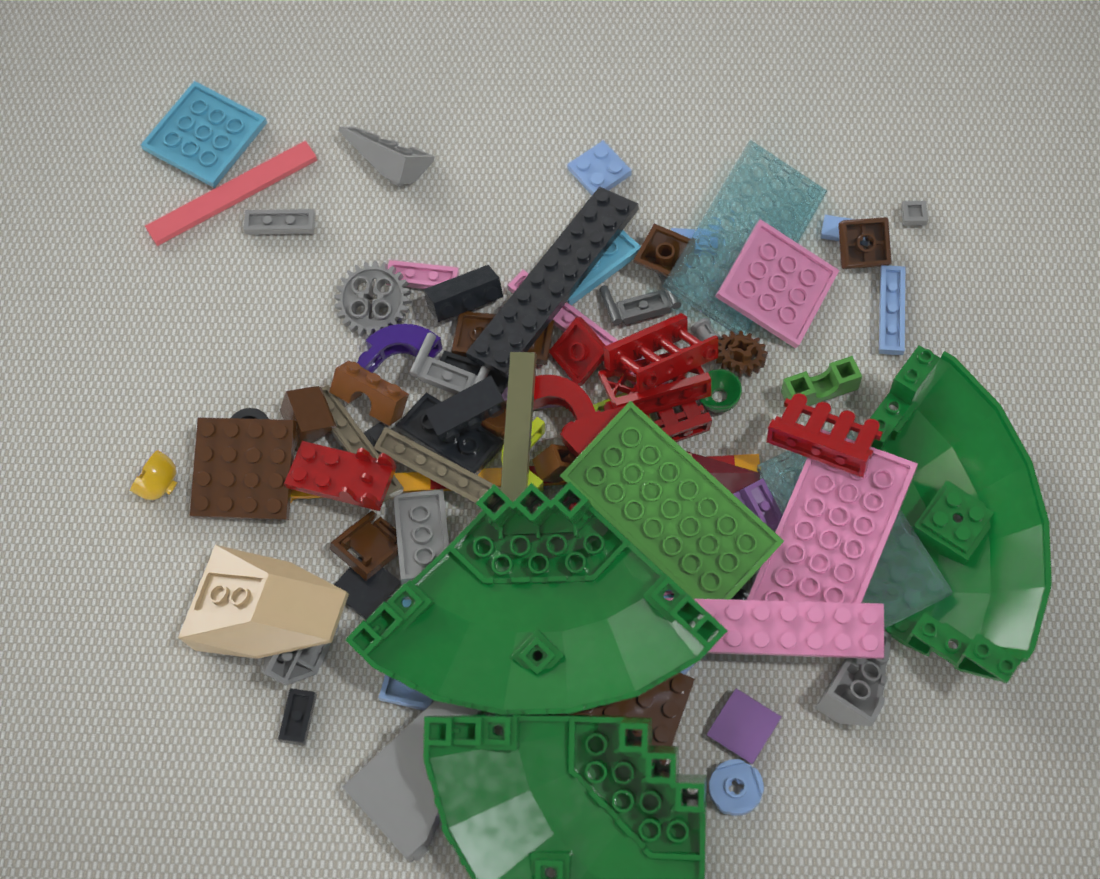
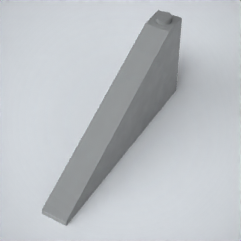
[343,701,483,863]

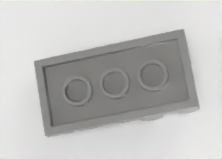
[393,489,449,585]

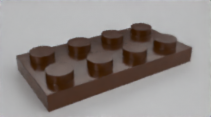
[451,311,554,365]

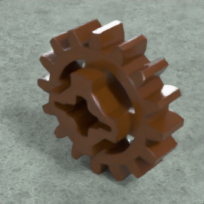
[715,331,768,377]

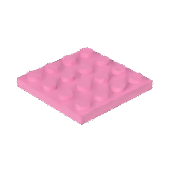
[715,219,840,348]

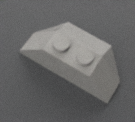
[263,624,339,685]

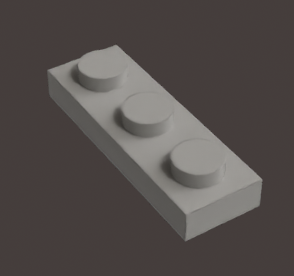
[243,209,315,235]

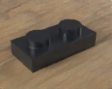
[278,688,317,746]

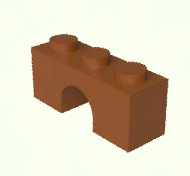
[329,360,409,426]

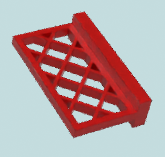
[598,346,711,414]

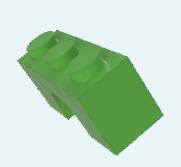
[781,356,862,406]

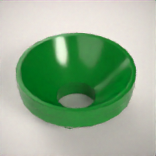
[699,369,742,413]

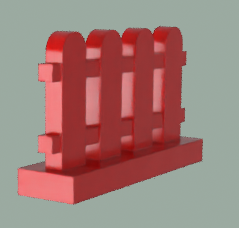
[604,381,712,442]
[766,393,883,478]

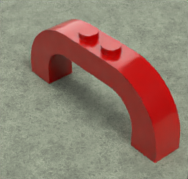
[533,375,600,510]

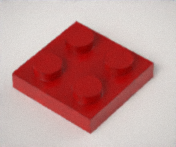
[550,317,606,386]

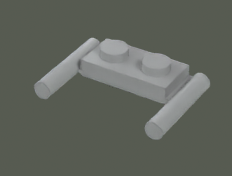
[409,333,490,394]

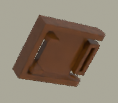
[330,510,399,581]

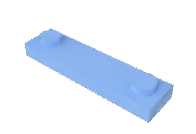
[879,265,905,355]

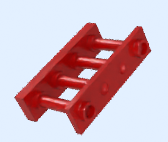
[604,313,718,393]

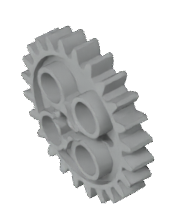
[334,261,412,336]

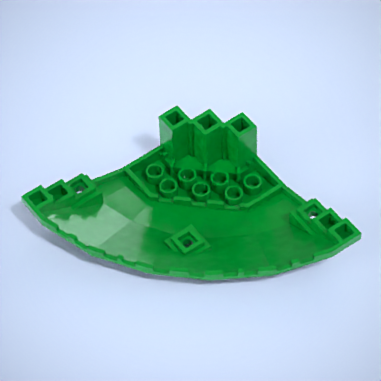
[345,481,728,715]
[423,715,707,879]

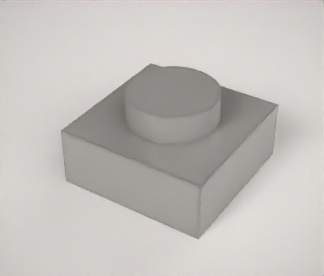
[901,201,928,226]

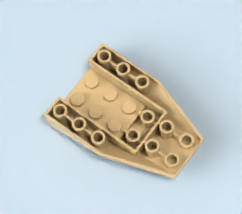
[178,545,349,659]

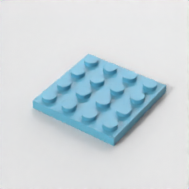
[141,81,267,188]

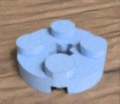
[709,759,764,816]

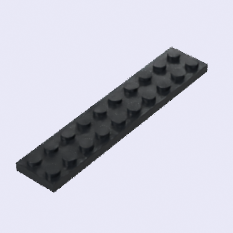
[466,186,639,378]

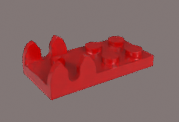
[284,441,397,511]

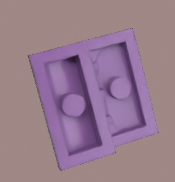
[733,478,783,531]
[707,688,782,764]

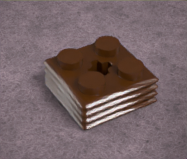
[838,217,892,269]

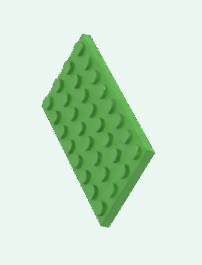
[560,401,784,600]

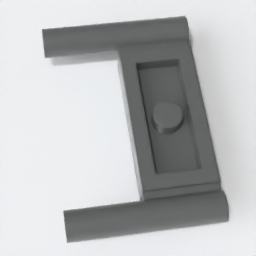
[599,273,682,326]

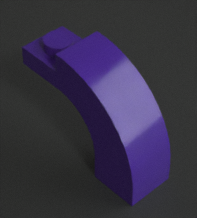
[357,324,443,373]

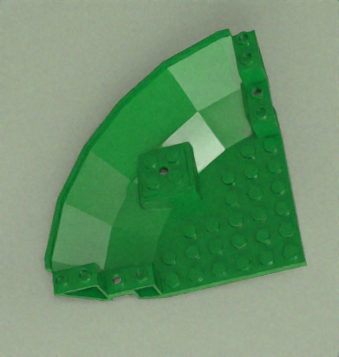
[862,345,1052,683]

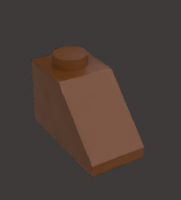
[532,444,576,483]

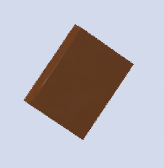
[633,223,697,281]
[280,386,337,452]

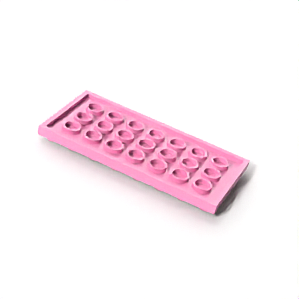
[747,429,918,603]

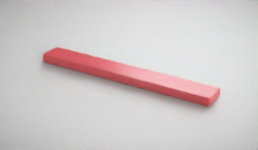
[145,140,318,246]

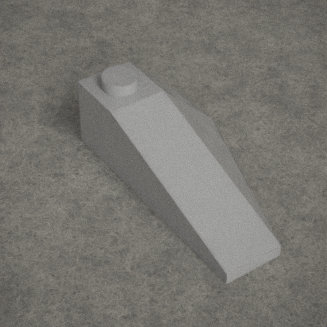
[339,127,435,186]
[815,631,892,726]

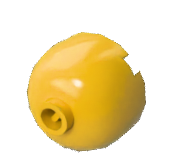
[130,450,178,500]

